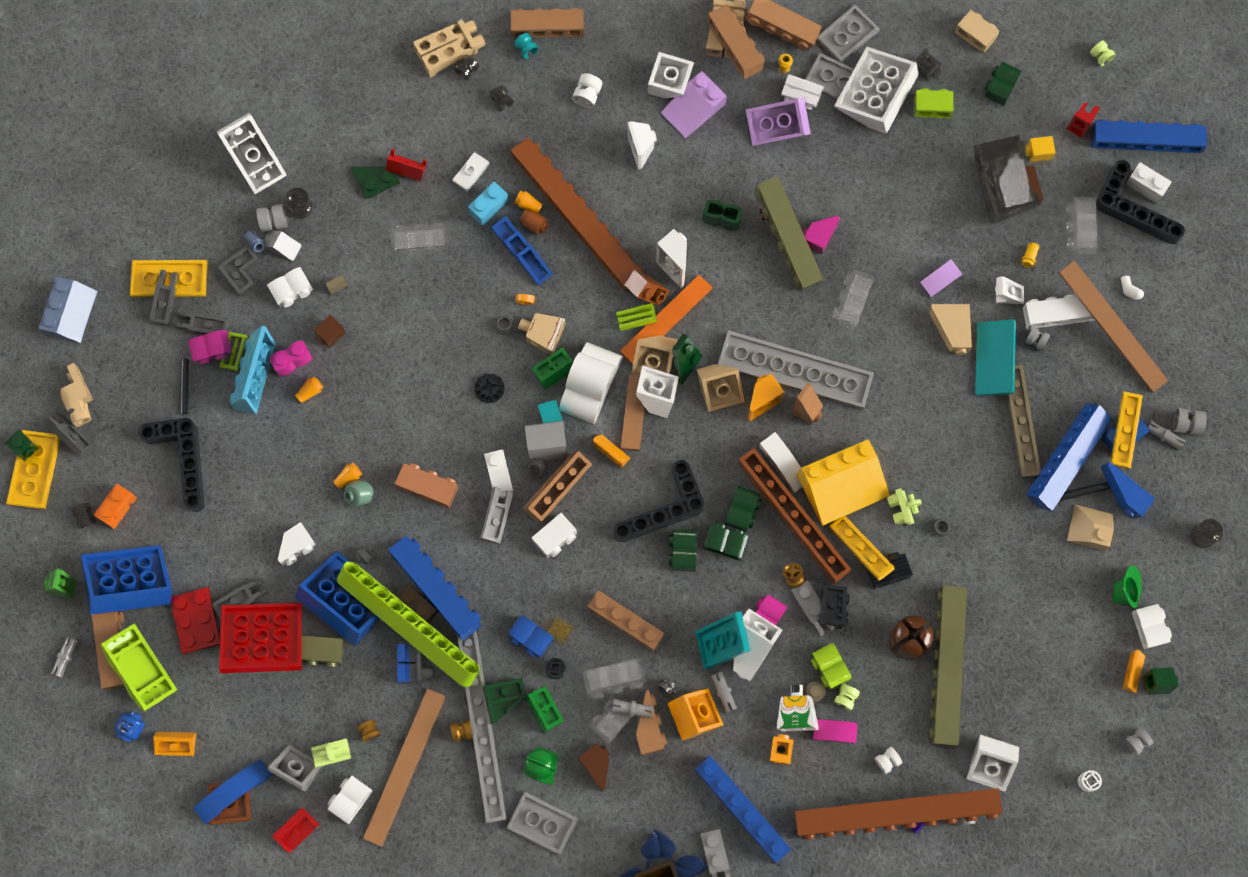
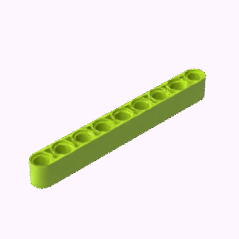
[337,561,480,687]

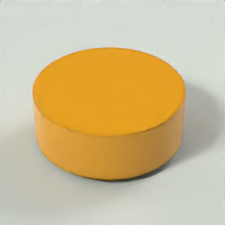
[515,294,535,305]

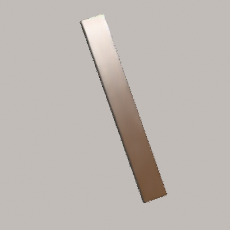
[1058,261,1168,392]
[363,689,446,847]

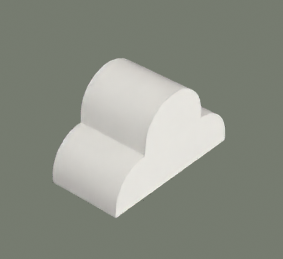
[217,113,287,194]
[559,342,623,424]

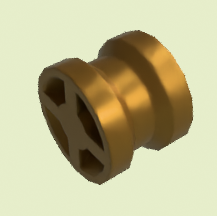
[783,563,805,588]
[357,719,381,742]

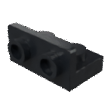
[820,584,850,629]

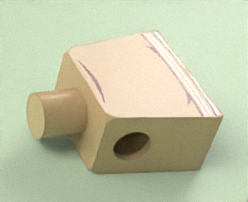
[518,313,566,355]

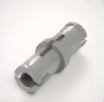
[1148,420,1185,450]
[50,637,78,678]
[711,672,738,713]
[612,699,654,719]

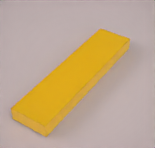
[1110,391,1143,470]
[829,516,894,581]

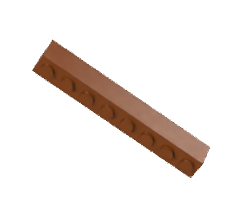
[738,448,852,585]

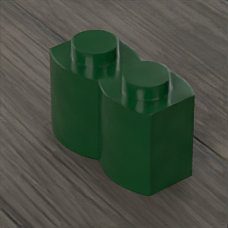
[984,62,1022,105]
[702,200,743,231]
[725,486,762,532]
[703,523,748,561]
[669,530,697,572]

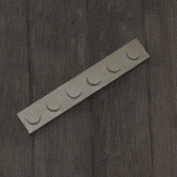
[1007,365,1041,478]

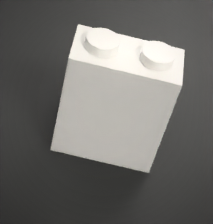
[733,609,782,681]

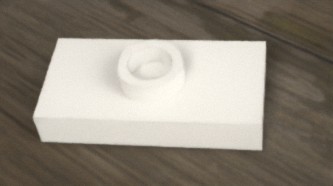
[452,152,489,192]

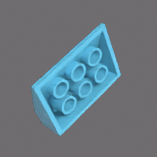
[230,326,276,414]

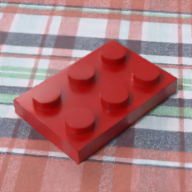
[171,587,220,655]

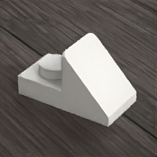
[995,276,1024,304]

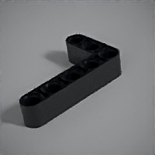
[1095,160,1185,244]
[138,418,205,512]
[614,460,704,542]

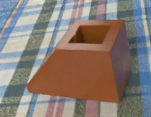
[624,270,670,305]

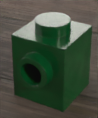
[5,430,39,461]
[1143,667,1179,695]

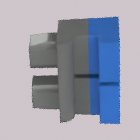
[397,644,434,684]

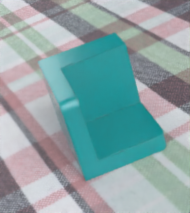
[538,400,563,423]

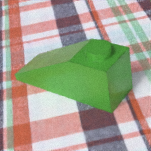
[44,569,77,599]

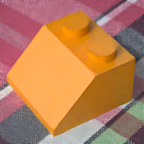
[747,373,784,422]
[667,688,723,741]

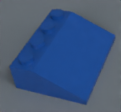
[81,545,172,615]
[295,551,380,646]

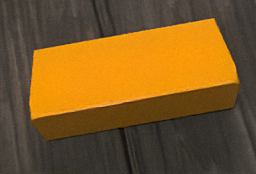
[593,434,630,468]
[1122,650,1145,693]
[153,732,196,756]

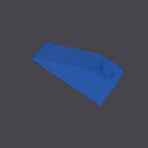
[1101,462,1155,518]

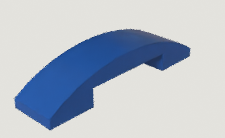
[194,759,272,825]

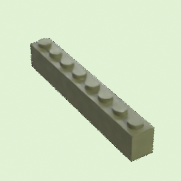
[928,585,967,747]

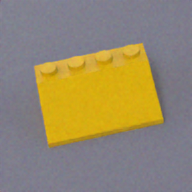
[796,439,890,526]

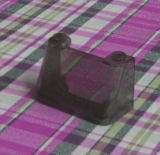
[974,135,1039,224]

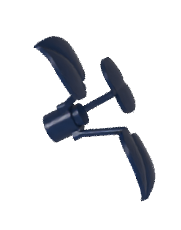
[619,830,707,877]

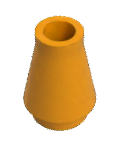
[514,191,543,214]
[295,376,324,403]
[333,462,362,489]

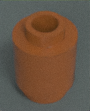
[519,210,548,235]

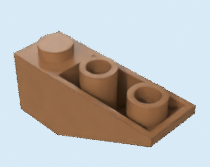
[636,690,667,756]

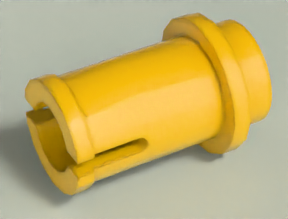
[778,54,793,73]
[1021,243,1039,268]

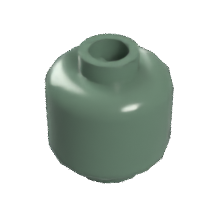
[344,480,374,507]

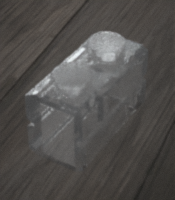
[590,698,632,745]

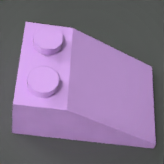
[661,71,727,138]
[746,98,811,146]

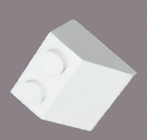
[648,52,694,99]
[966,735,1019,792]

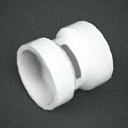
[874,747,902,774]
[1078,770,1102,792]

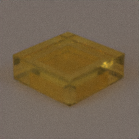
[547,617,574,644]

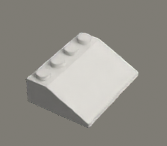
[834,47,918,134]

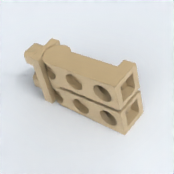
[705,0,746,58]
[413,20,485,78]

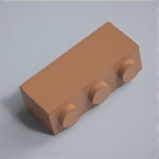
[395,463,459,509]

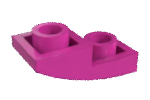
[813,719,857,743]

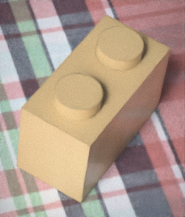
[955,10,999,54]

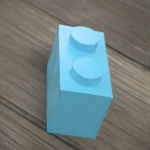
[468,182,508,226]

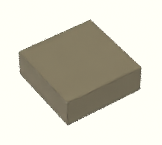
[326,275,348,295]

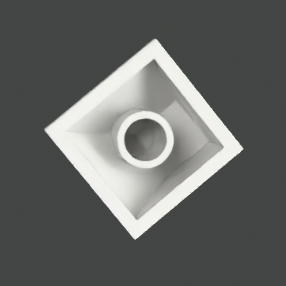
[628,122,657,170]
[636,366,679,418]

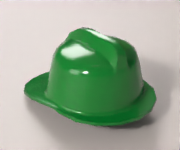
[1112,565,1142,608]
[523,747,559,785]

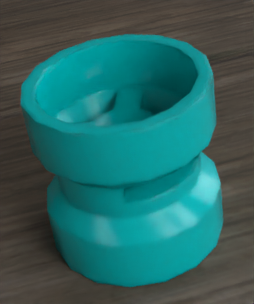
[514,33,539,59]

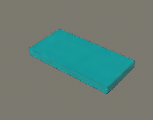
[975,319,1016,396]
[695,611,751,670]

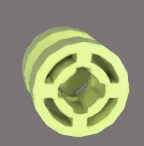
[1090,40,1116,66]
[834,684,860,711]

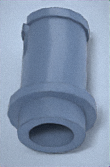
[245,231,264,252]

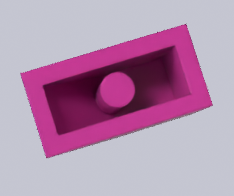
[803,216,840,254]

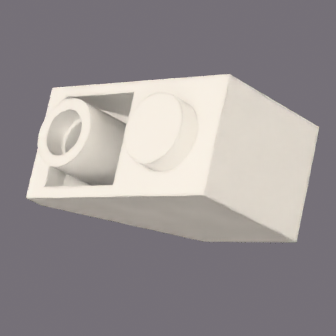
[278,522,316,566]

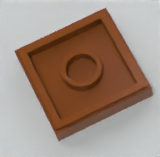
[208,782,251,825]

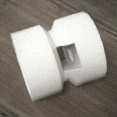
[572,73,603,108]

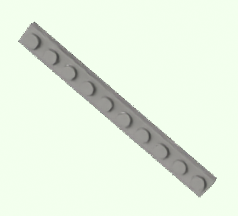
[457,630,507,823]

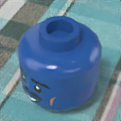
[114,711,145,742]

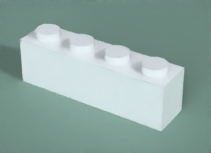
[1023,294,1095,329]

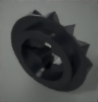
[474,373,505,403]

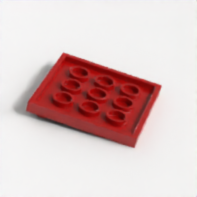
[219,603,302,674]

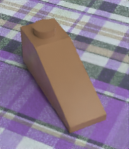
[792,382,823,425]

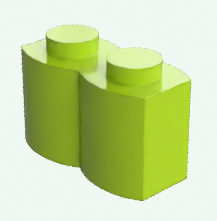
[810,643,852,690]

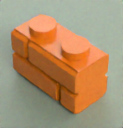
[94,483,137,529]

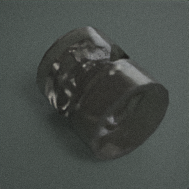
[285,188,313,219]
[1190,519,1223,548]

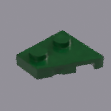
[351,166,400,199]
[672,334,702,385]
[482,678,526,725]

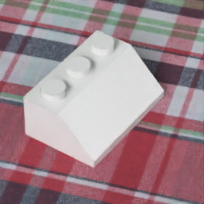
[656,229,687,288]

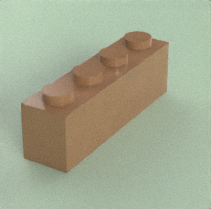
[745,0,822,50]
[707,5,765,80]
[511,8,584,38]
[522,451,592,522]
[587,590,664,653]
[92,611,125,691]

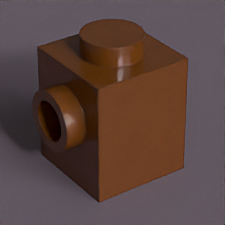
[314,315,346,348]

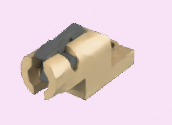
[59,363,93,427]

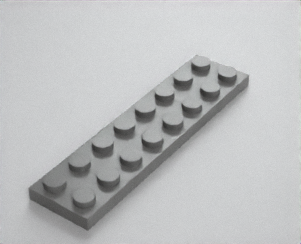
[718,330,874,410]

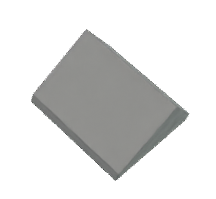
[525,421,568,461]
[268,745,322,792]

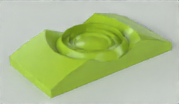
[100,623,177,712]

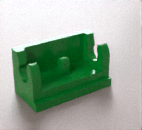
[531,347,573,390]
[525,686,564,734]

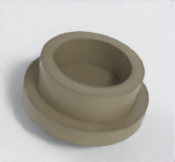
[805,681,825,702]

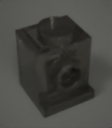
[914,49,942,81]

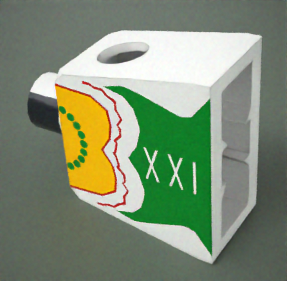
[777,685,818,731]

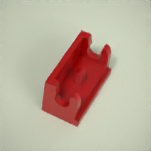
[1066,103,1100,138]
[386,149,427,181]
[272,807,320,853]

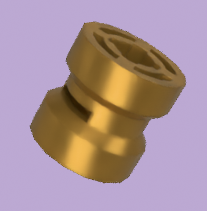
[450,719,473,742]

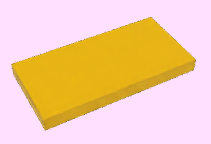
[130,260,208,297]
[6,430,60,510]

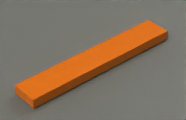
[620,275,712,364]

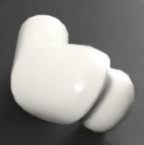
[1120,276,1144,300]

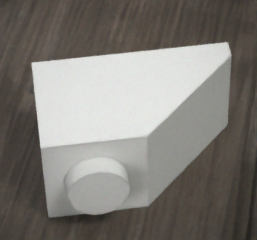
[484,449,513,492]

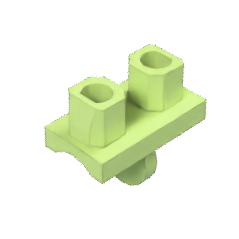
[887,488,922,525]
[311,739,351,768]

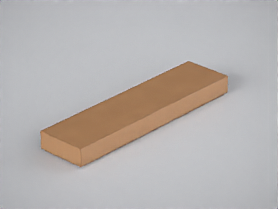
[621,375,645,451]

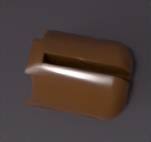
[889,616,933,660]

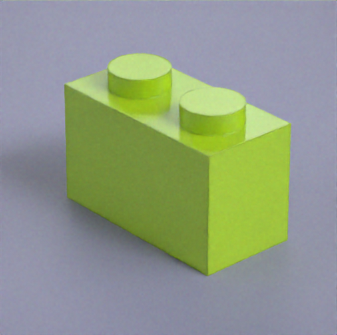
[914,88,953,118]

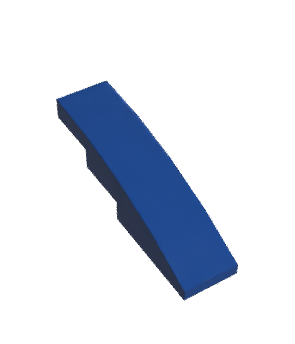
[491,216,553,285]

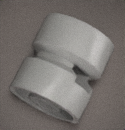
[256,204,288,232]
[1173,408,1207,436]

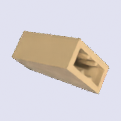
[929,304,972,356]

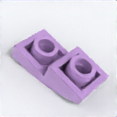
[920,259,962,297]

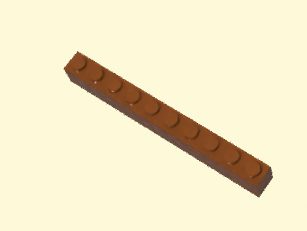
[511,138,644,293]
[795,788,1003,840]

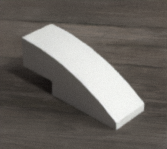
[759,432,802,493]

